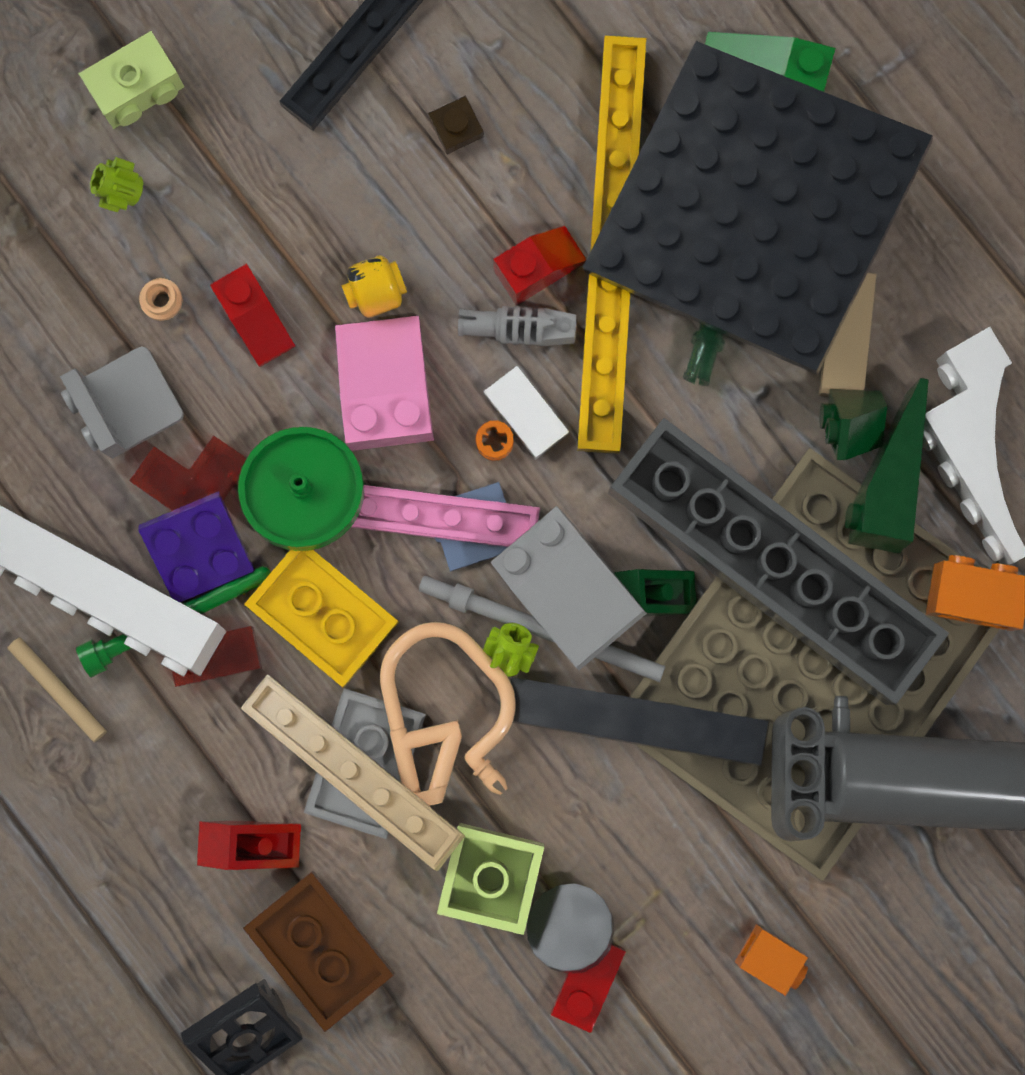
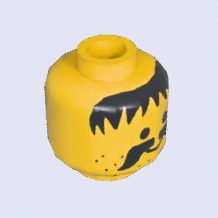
[341,255,407,318]

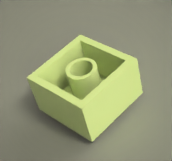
[437,823,544,935]

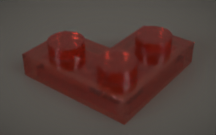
[129,435,246,511]

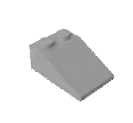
[491,506,647,670]

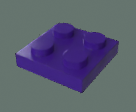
[138,491,254,602]

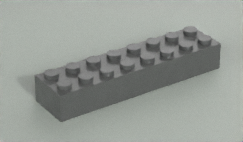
[608,418,949,705]

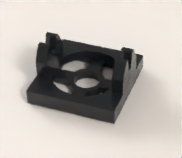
[180,979,303,1075]

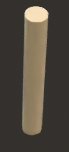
[7,637,107,743]

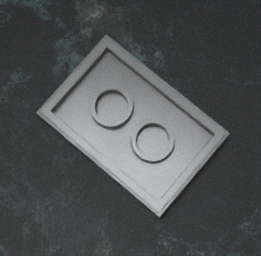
[303,688,426,839]

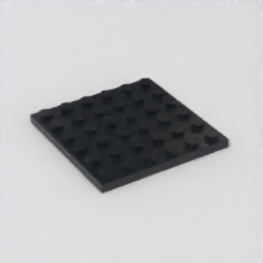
[583,41,933,375]

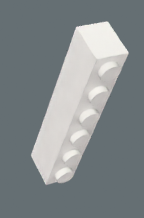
[0,506,226,677]

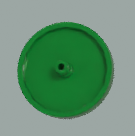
[238,427,364,551]

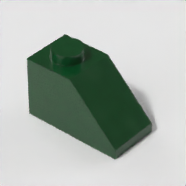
[614,569,696,617]

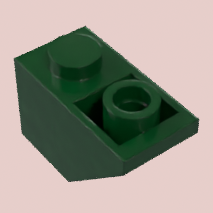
[819,389,888,460]

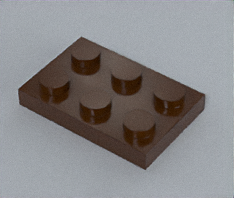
[243,871,395,1032]

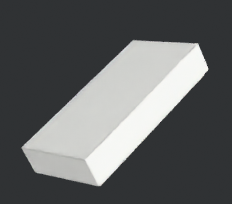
[484,366,569,460]

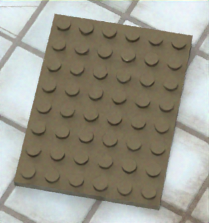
[629,448,1000,881]

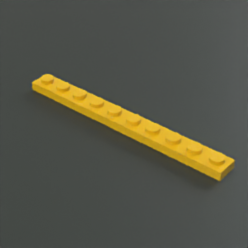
[577,35,646,454]

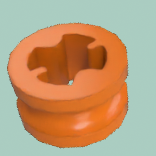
[476,420,514,461]

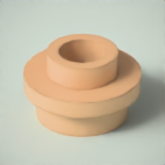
[139,278,183,321]

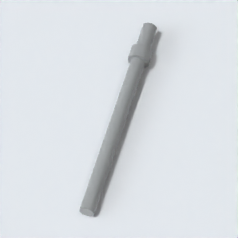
[419,575,666,683]

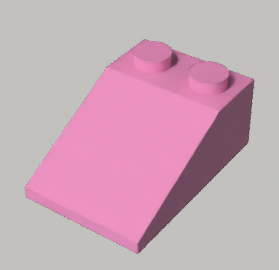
[335,316,434,451]

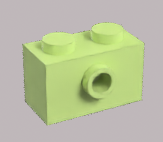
[78,31,184,129]

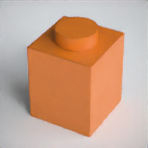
[734,924,808,996]

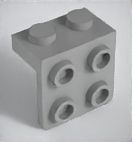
[60,347,184,459]

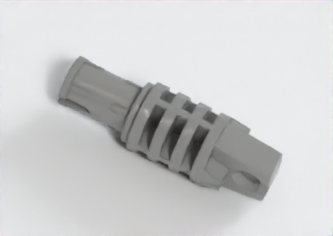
[458,306,576,346]

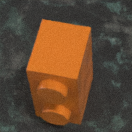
[925,555,1025,631]

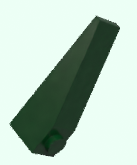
[845,378,929,554]

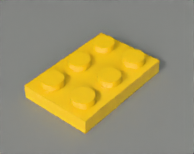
[244,550,399,688]

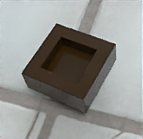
[428,95,484,155]

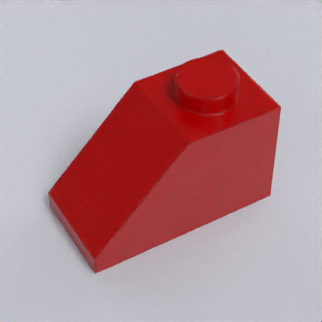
[493,226,587,306]
[210,263,296,367]
[197,821,301,870]

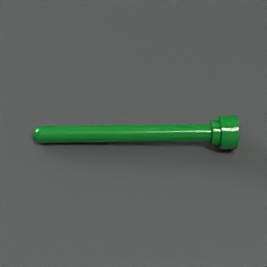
[76,566,271,678]

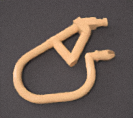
[380,622,516,806]

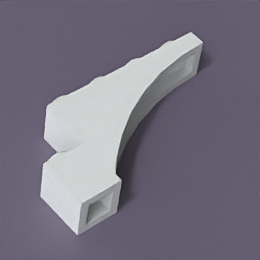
[923,327,1025,565]

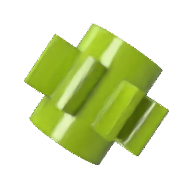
[90,157,143,213]
[483,623,539,677]

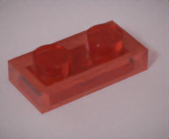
[172,626,262,687]

